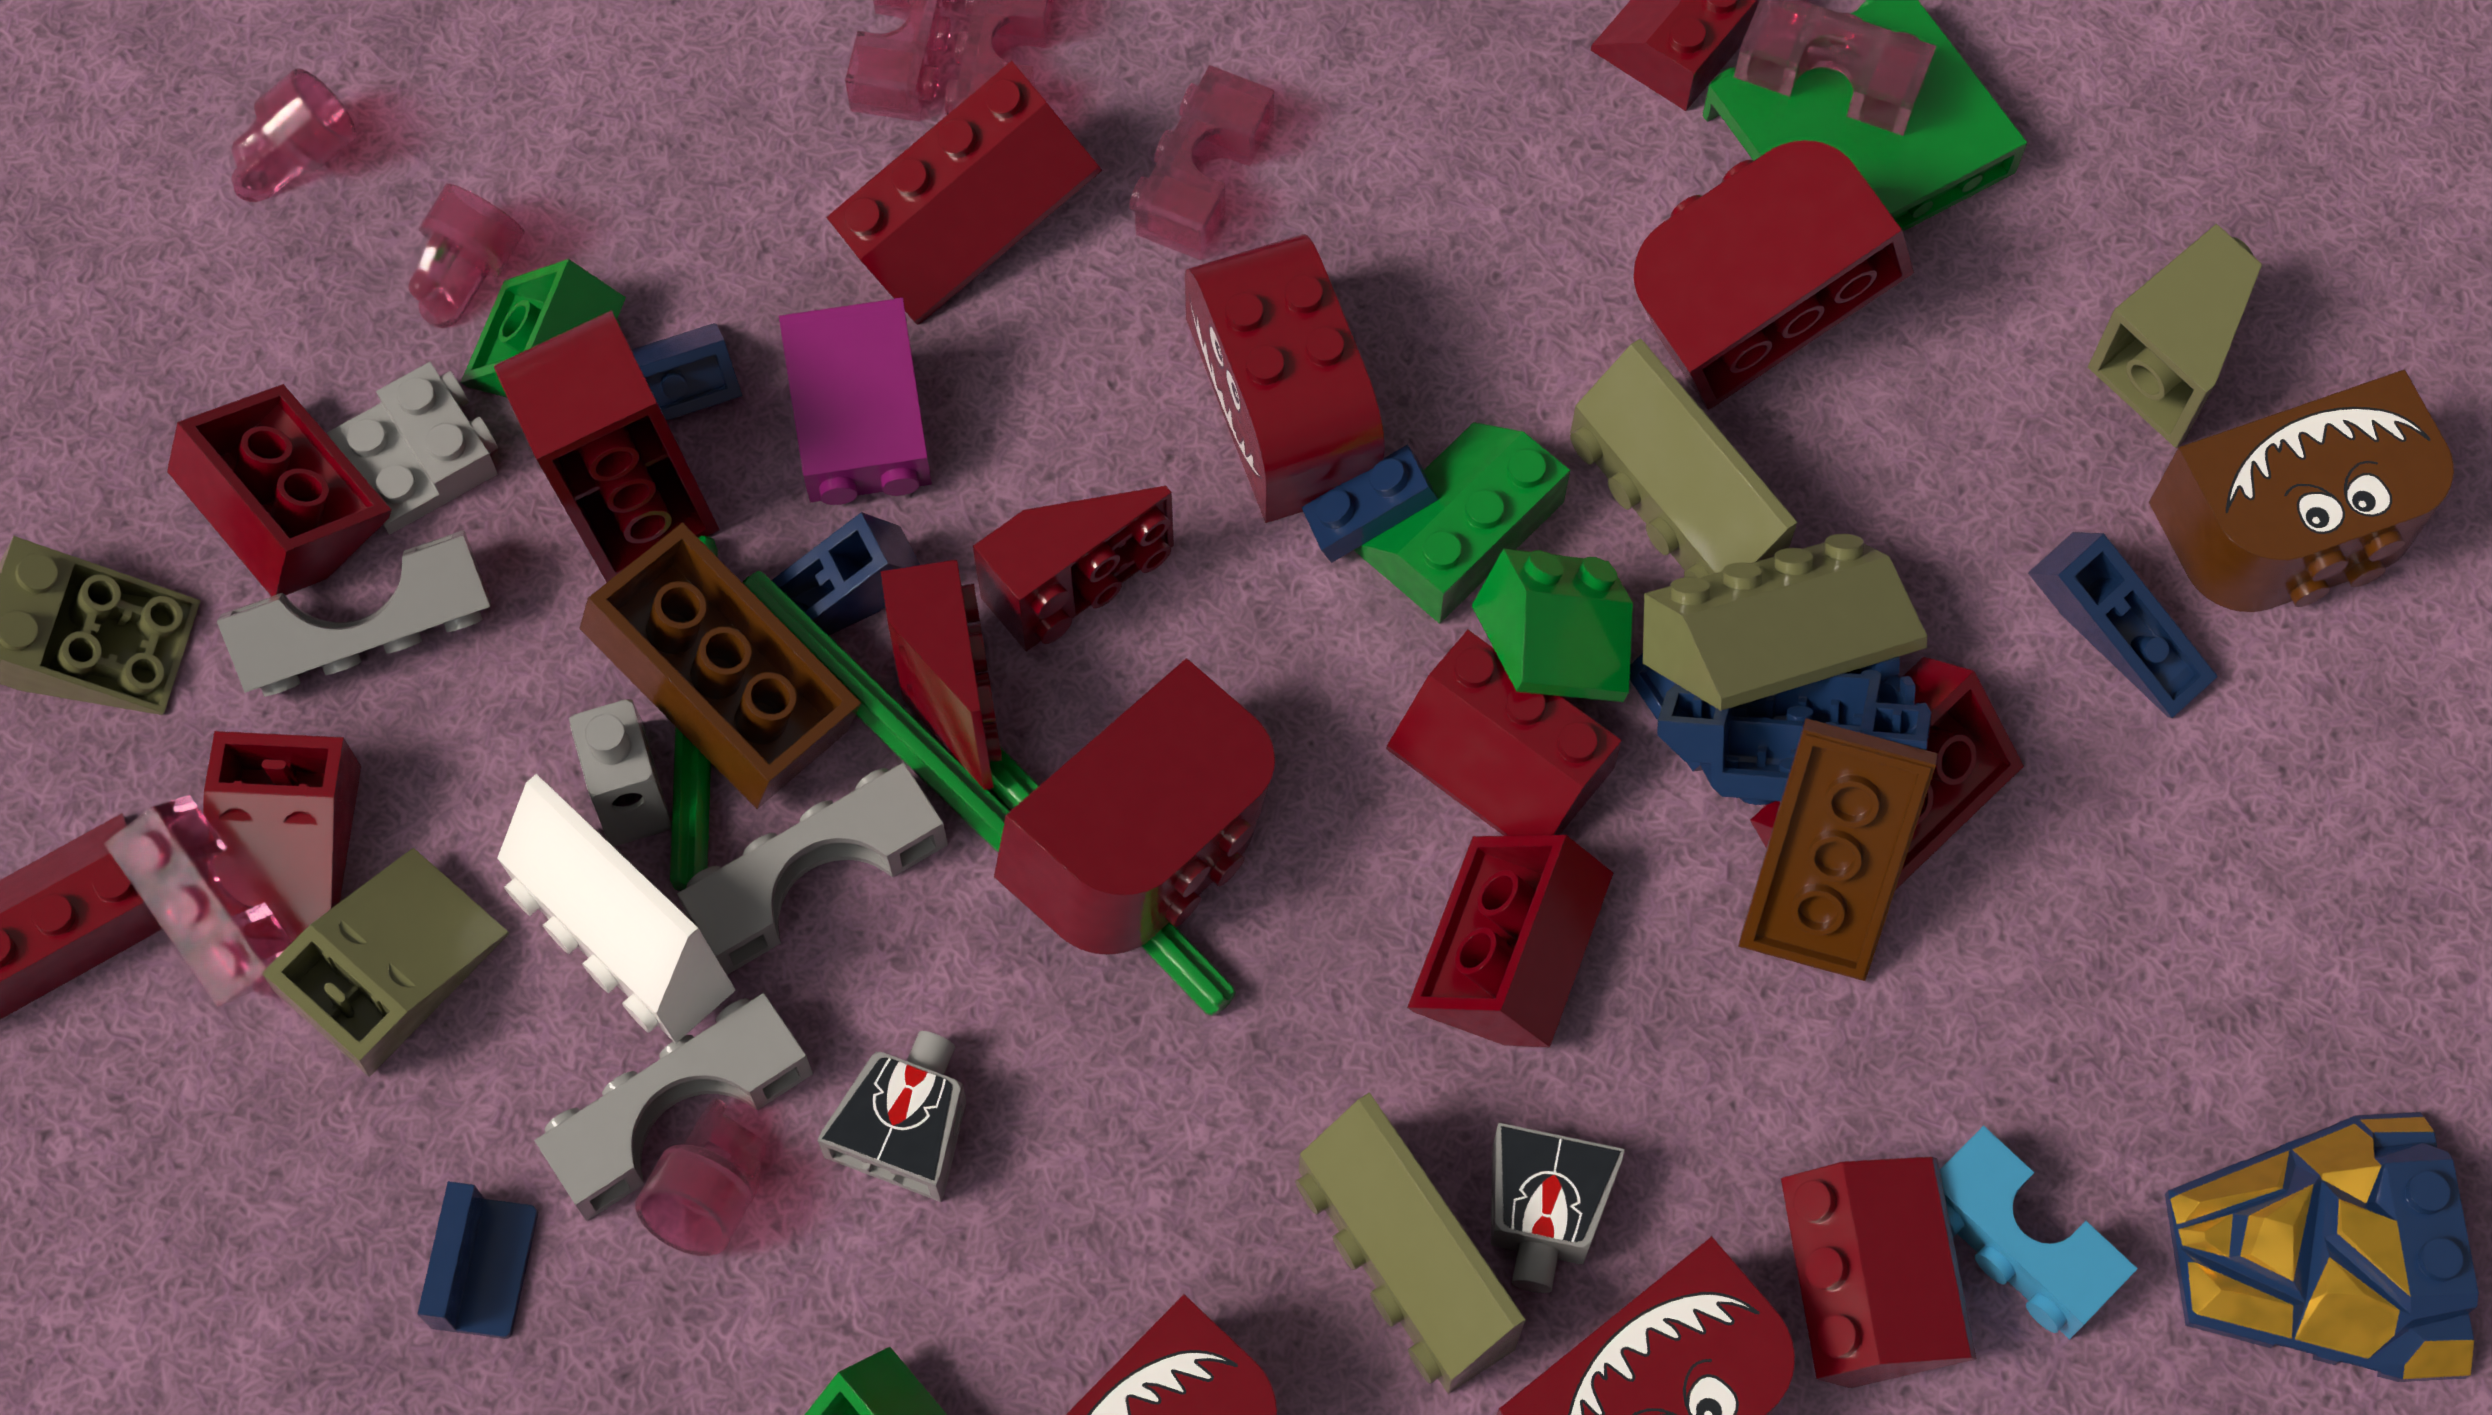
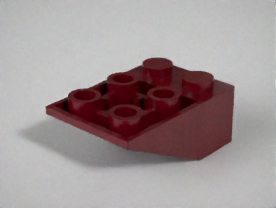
[973,486,1174,652]
[881,559,1002,790]
[201,731,361,945]

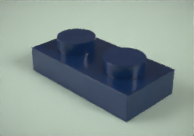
[1301,444,1438,563]

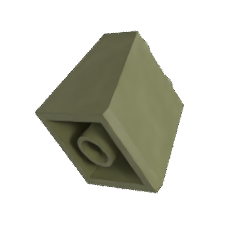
[2087,223,2262,448]

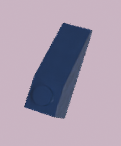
[772,512,920,635]
[2028,532,2218,718]

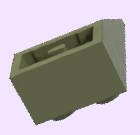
[0,536,201,715]
[262,848,509,1077]

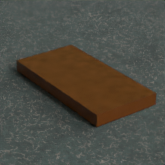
[1738,718,1937,981]

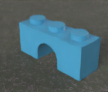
[1940,1125,2138,1340]

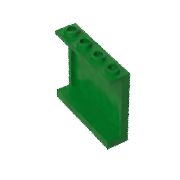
[1702,0,2027,231]

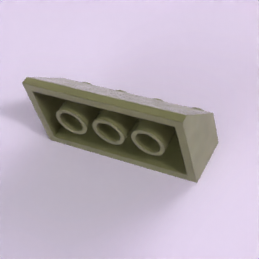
[1570,338,1798,578]
[1643,534,1927,711]
[1295,1092,1525,1394]

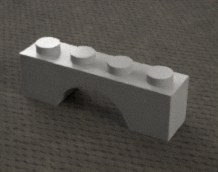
[217,530,491,697]
[677,762,948,975]
[534,993,813,1221]

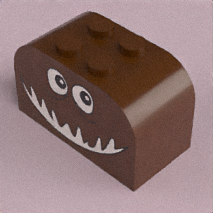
[2149,369,2454,612]

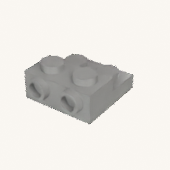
[327,362,498,535]

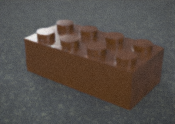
[579,522,861,809]

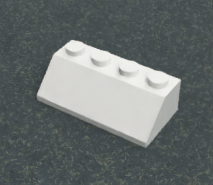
[498,774,735,1043]

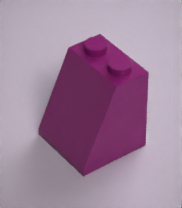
[779,298,932,505]

